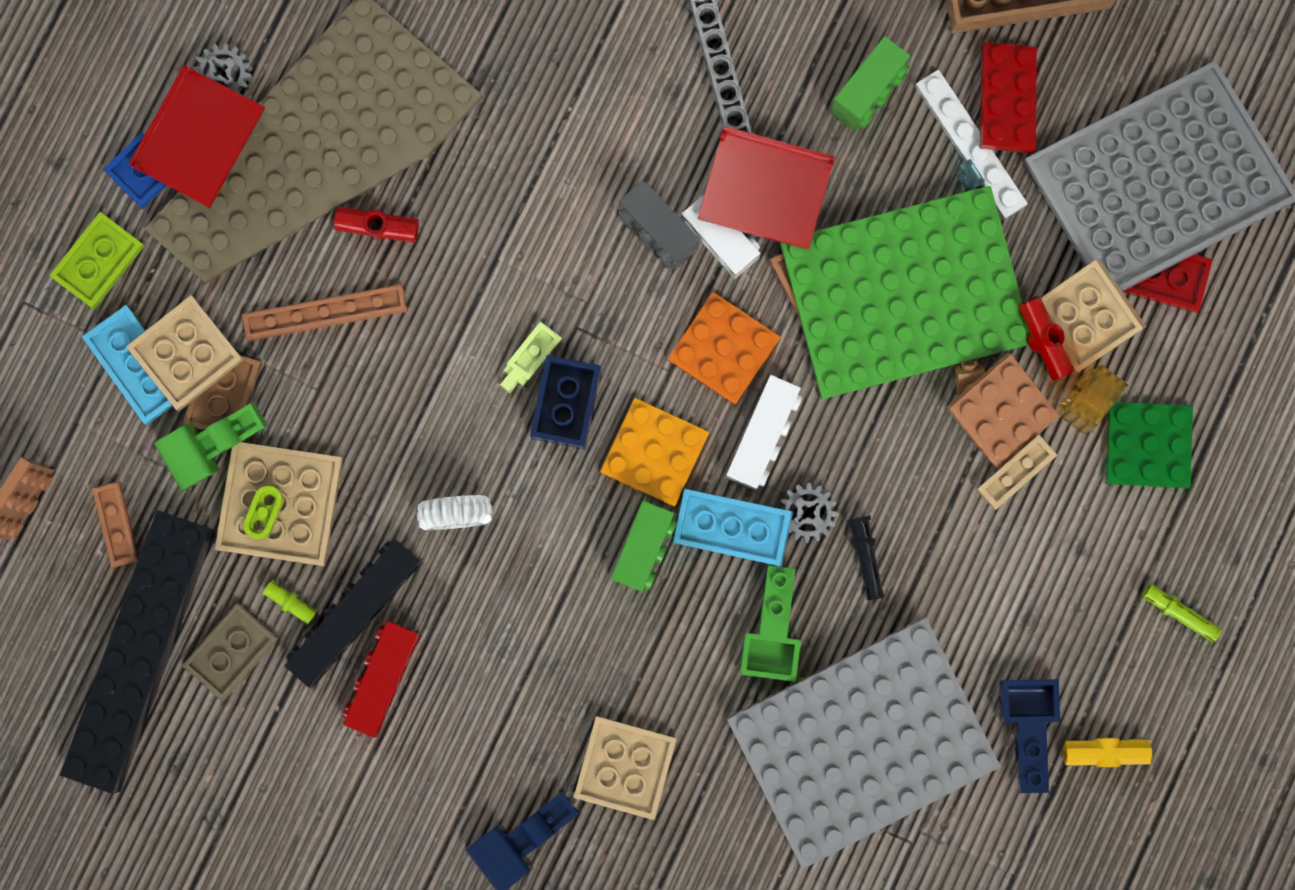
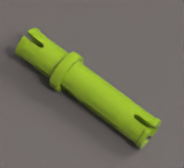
[1141,583,1222,643]

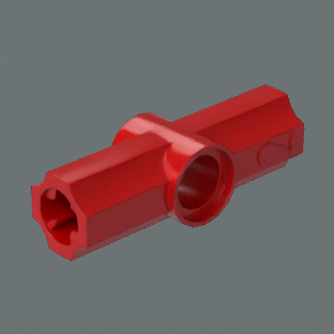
[334,207,419,243]
[1018,296,1074,381]

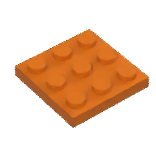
[667,292,781,405]

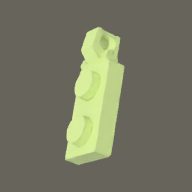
[500,322,562,394]

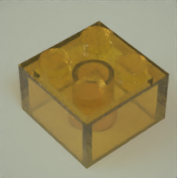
[1058,364,1128,435]

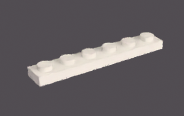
[915,70,1028,220]

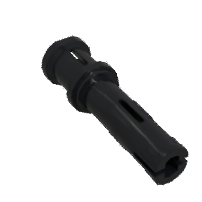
[846,515,885,601]

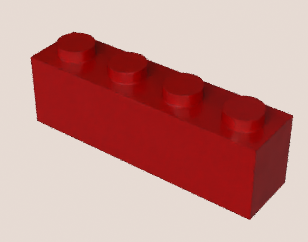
[342,621,421,738]

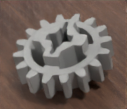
[193,44,253,95]
[780,483,838,543]

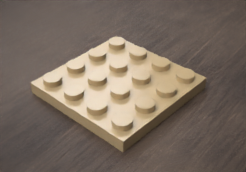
[215,442,343,567]

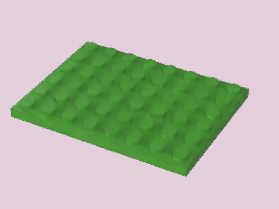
[779,186,1030,400]

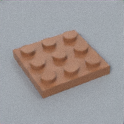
[946,353,1059,470]
[0,457,55,540]

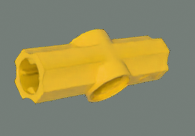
[1063,738,1152,767]

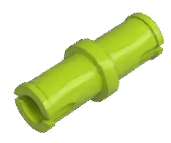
[262,580,318,625]

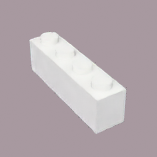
[726,375,803,491]

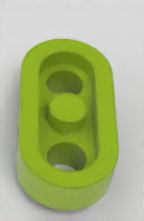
[244,486,284,540]

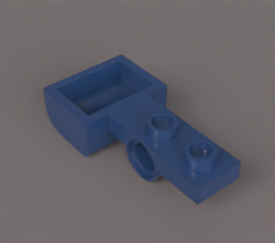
[999,679,1060,793]
[465,791,580,890]

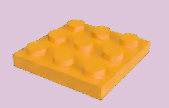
[600,398,709,507]

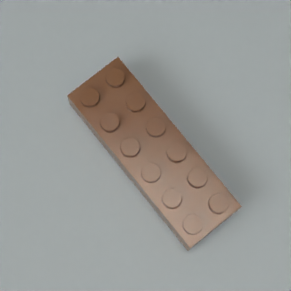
[946,0,1116,34]

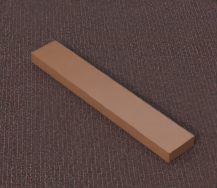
[242,284,408,342]

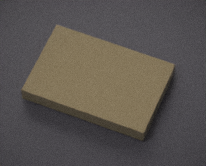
[181,602,279,702]

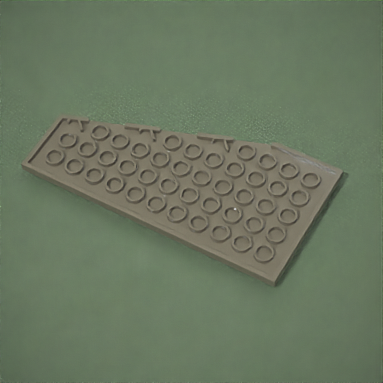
[144,0,483,284]

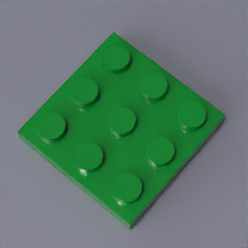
[1105,402,1193,489]

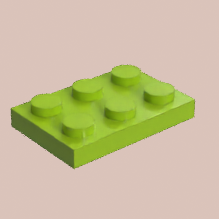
[49,212,145,310]

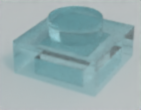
[957,159,985,191]

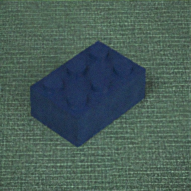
[530,355,602,450]

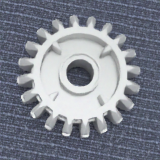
[417,495,492,530]

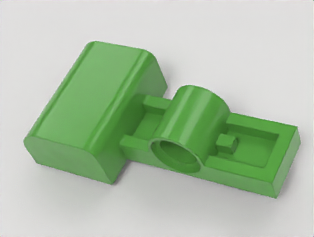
[154,402,268,492]
[740,565,801,682]

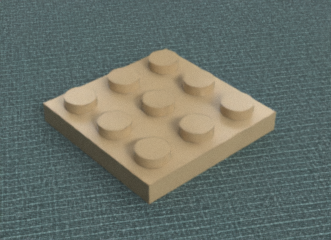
[1041,258,1146,373]
[126,295,244,411]
[574,716,677,820]

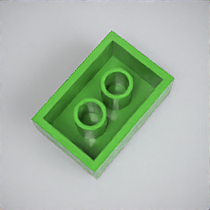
[830,36,911,133]
[611,501,677,593]

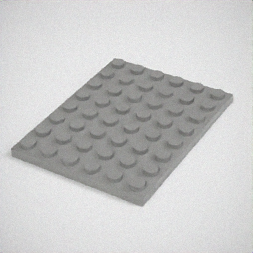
[1024,60,1295,292]
[726,617,1001,869]

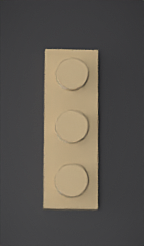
[976,435,1057,510]

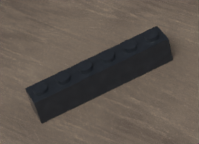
[284,539,423,688]

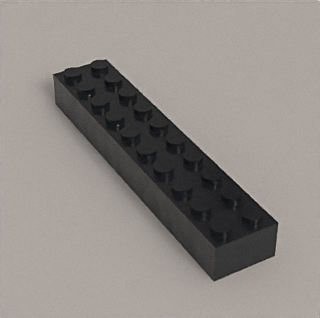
[59,510,216,794]

